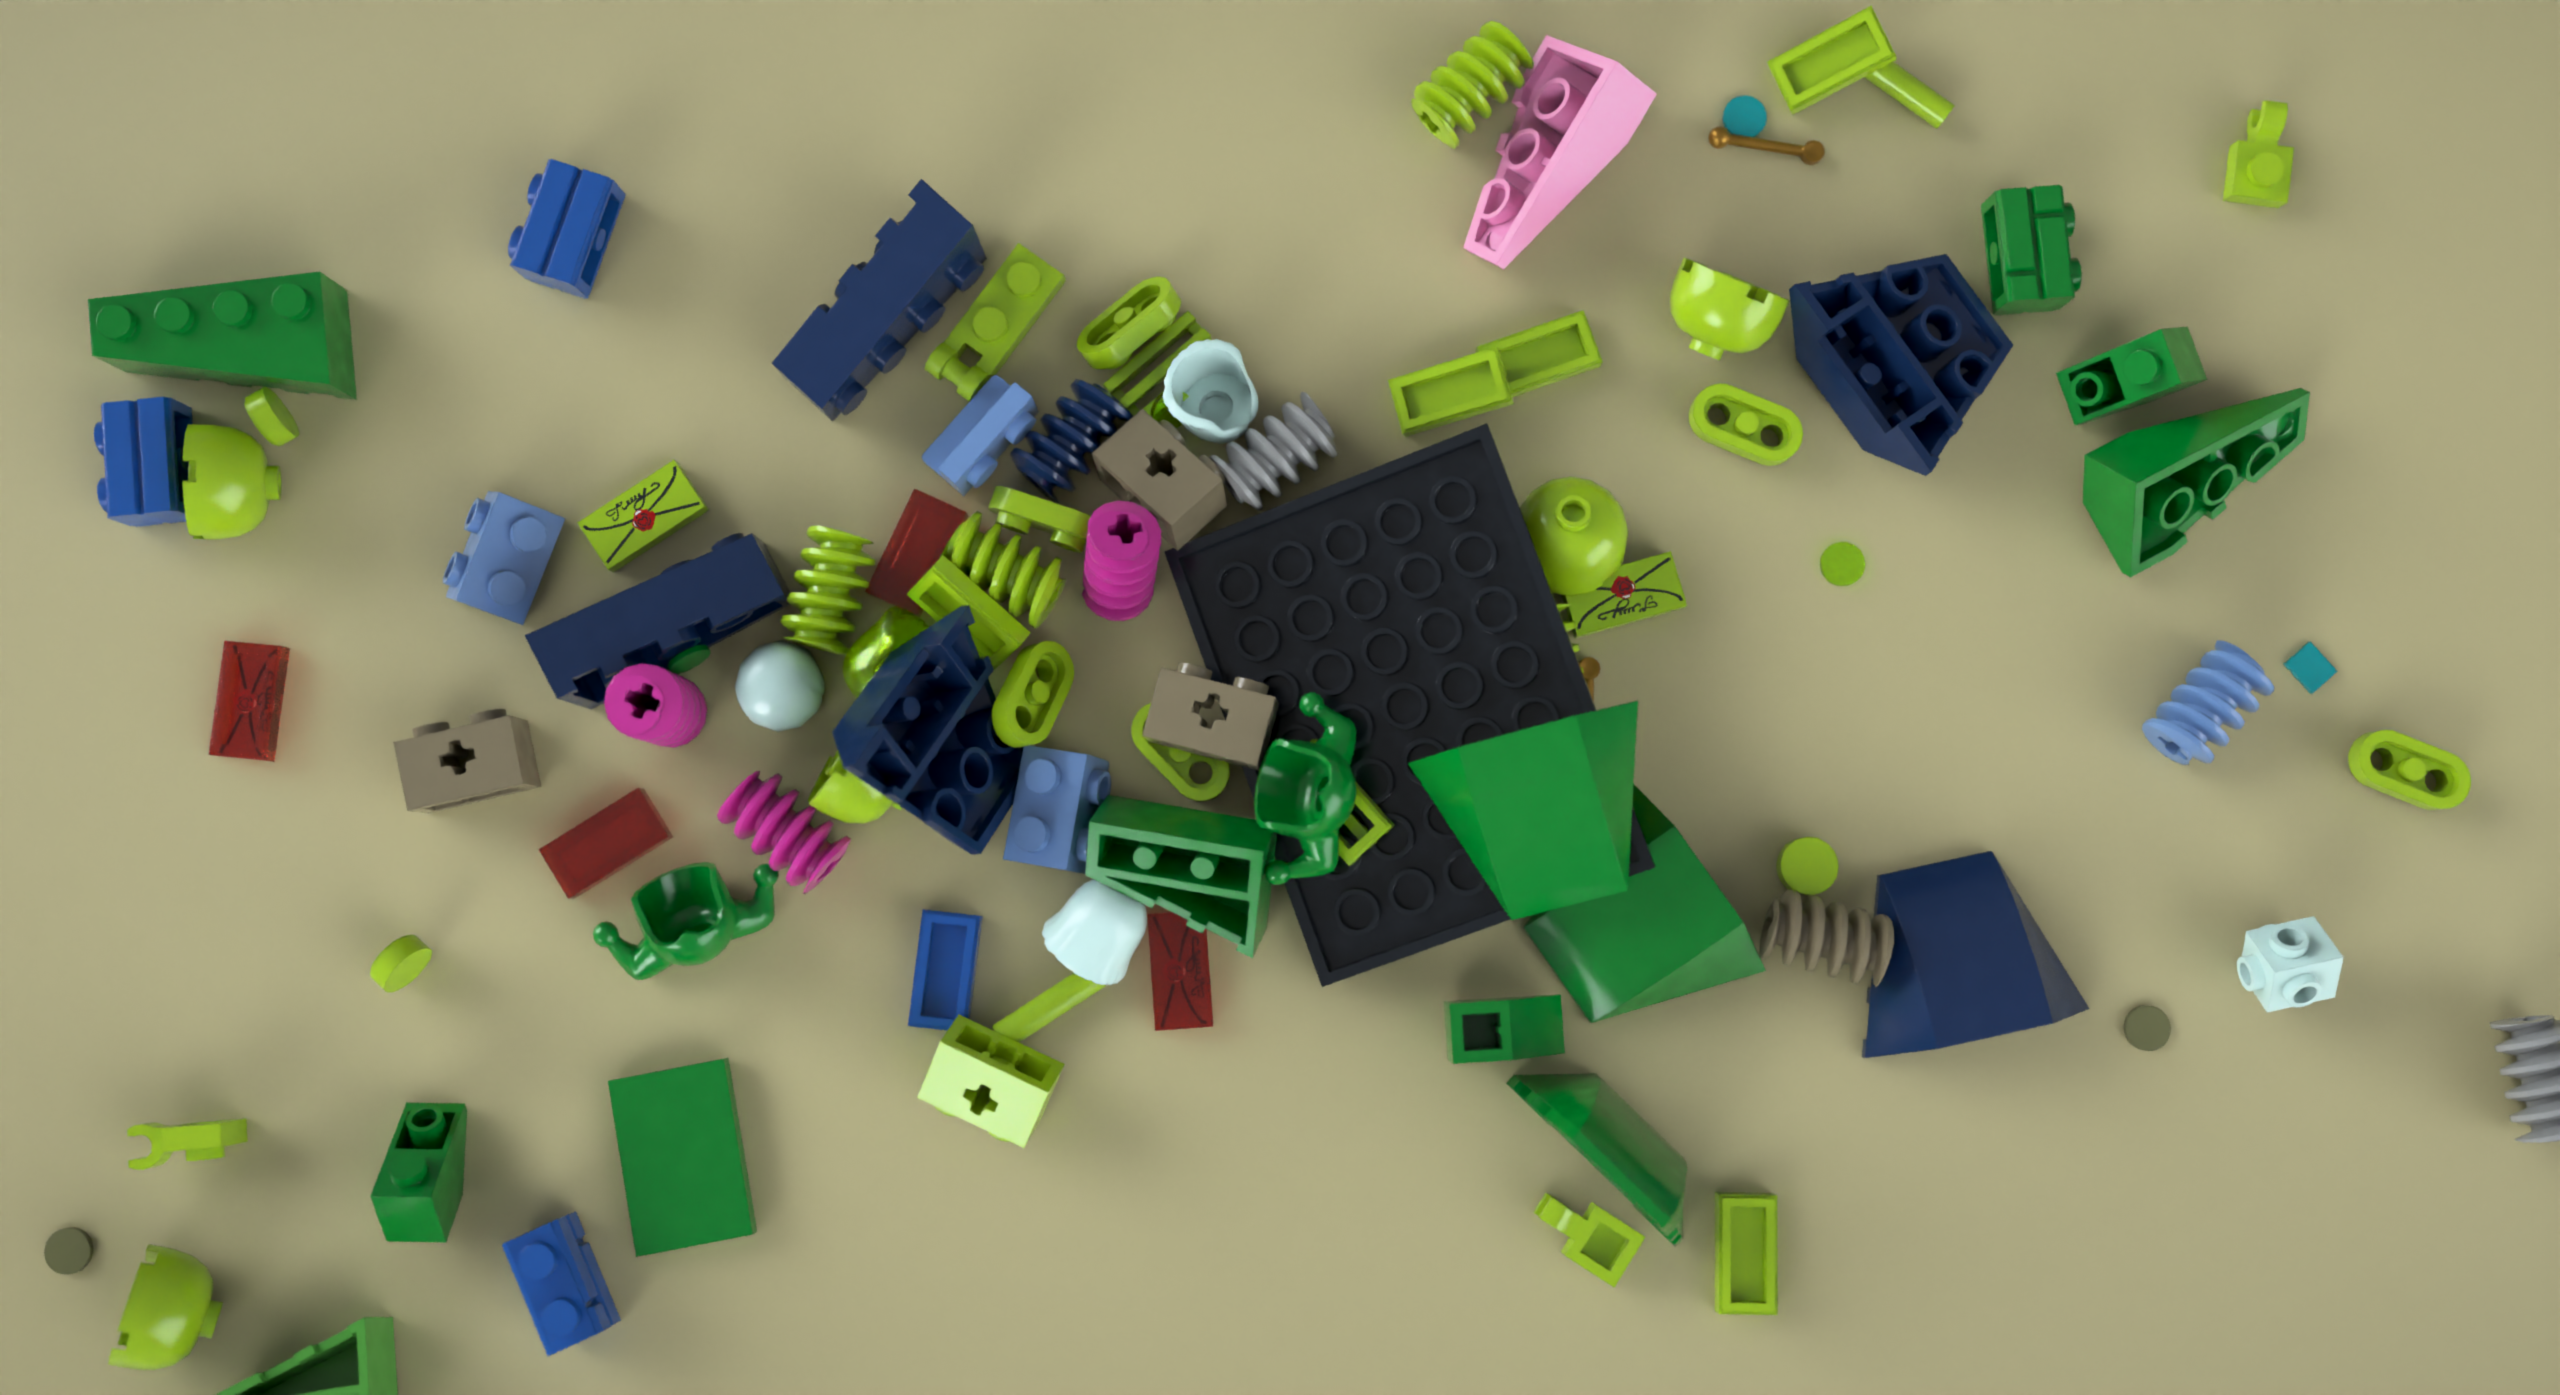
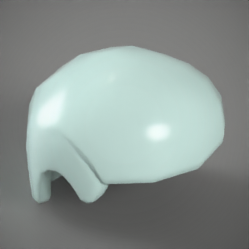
[735,640,825,732]

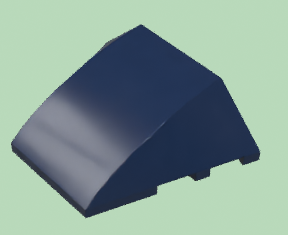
[1789,254,2013,476]
[832,605,1024,855]
[1862,851,2090,1058]

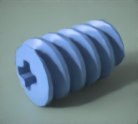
[2142,640,2275,765]

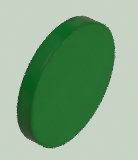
[667,645,711,674]

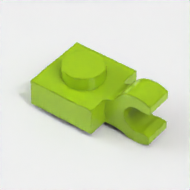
[2223,100,2294,208]
[127,1118,248,1170]
[1534,1193,1645,1288]

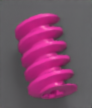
[1082,501,1161,621]
[604,664,707,748]
[717,771,851,894]

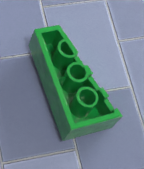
[88,271,357,400]

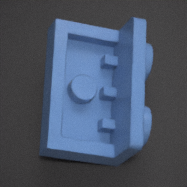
[922,375,1039,496]
[443,491,565,625]
[1003,746,1111,874]

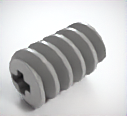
[1209,391,1338,511]
[2490,1015,2560,1143]

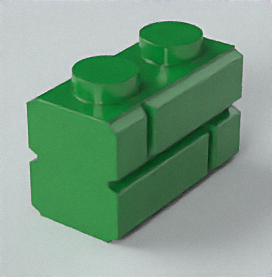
[1981,185,2082,316]

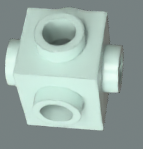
[2237,916,2344,1012]

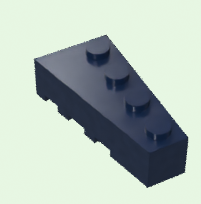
[772,179,987,422]
[524,533,791,710]

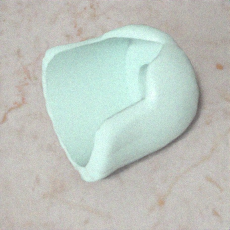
[1162,339,1258,444]
[1042,879,1147,985]

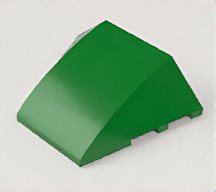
[1408,700,1638,920]
[1523,785,1766,1023]
[1506,1073,1687,1247]

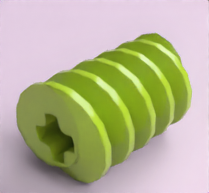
[1411,21,1534,149]
[940,511,1066,629]
[780,525,876,654]

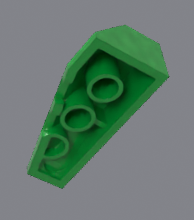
[2082,388,2310,578]

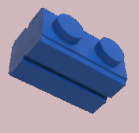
[508,159,626,299]
[94,397,193,527]
[502,1211,621,1356]

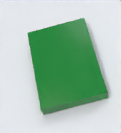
[608,1058,757,1257]

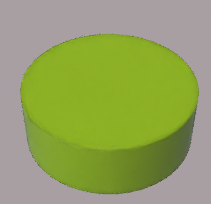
[244,387,299,446]
[1776,837,1839,895]
[370,935,432,993]

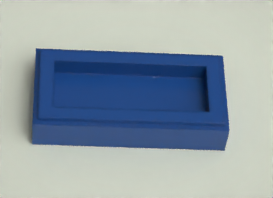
[908,909,983,1031]

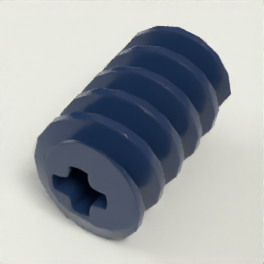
[1010,379,1133,504]

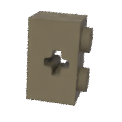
[1092,409,1227,551]
[1142,662,1279,771]
[394,709,541,814]

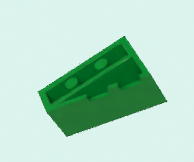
[1085,795,1277,959]

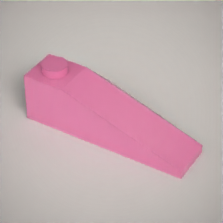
[1463,35,1657,270]

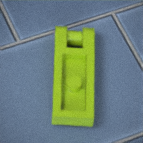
[924,242,1066,402]

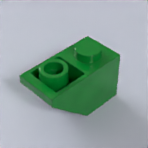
[2056,326,2207,426]
[1444,994,1565,1064]
[370,1102,467,1243]

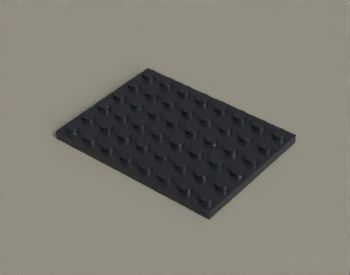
[1164,423,1656,987]

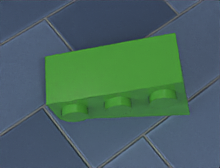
[216,1317,398,1395]

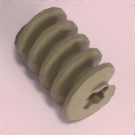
[1760,889,1894,987]

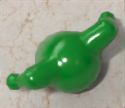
[1254,692,1357,885]
[593,862,779,980]

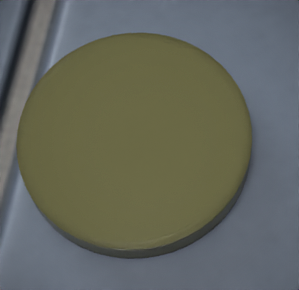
[2124,1005,2171,1051]
[44,1227,93,1275]

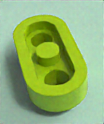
[1077,277,1181,370]
[1689,383,1803,466]
[988,486,1091,553]
[992,641,1074,748]
[1131,703,1230,802]
[2348,730,2471,810]

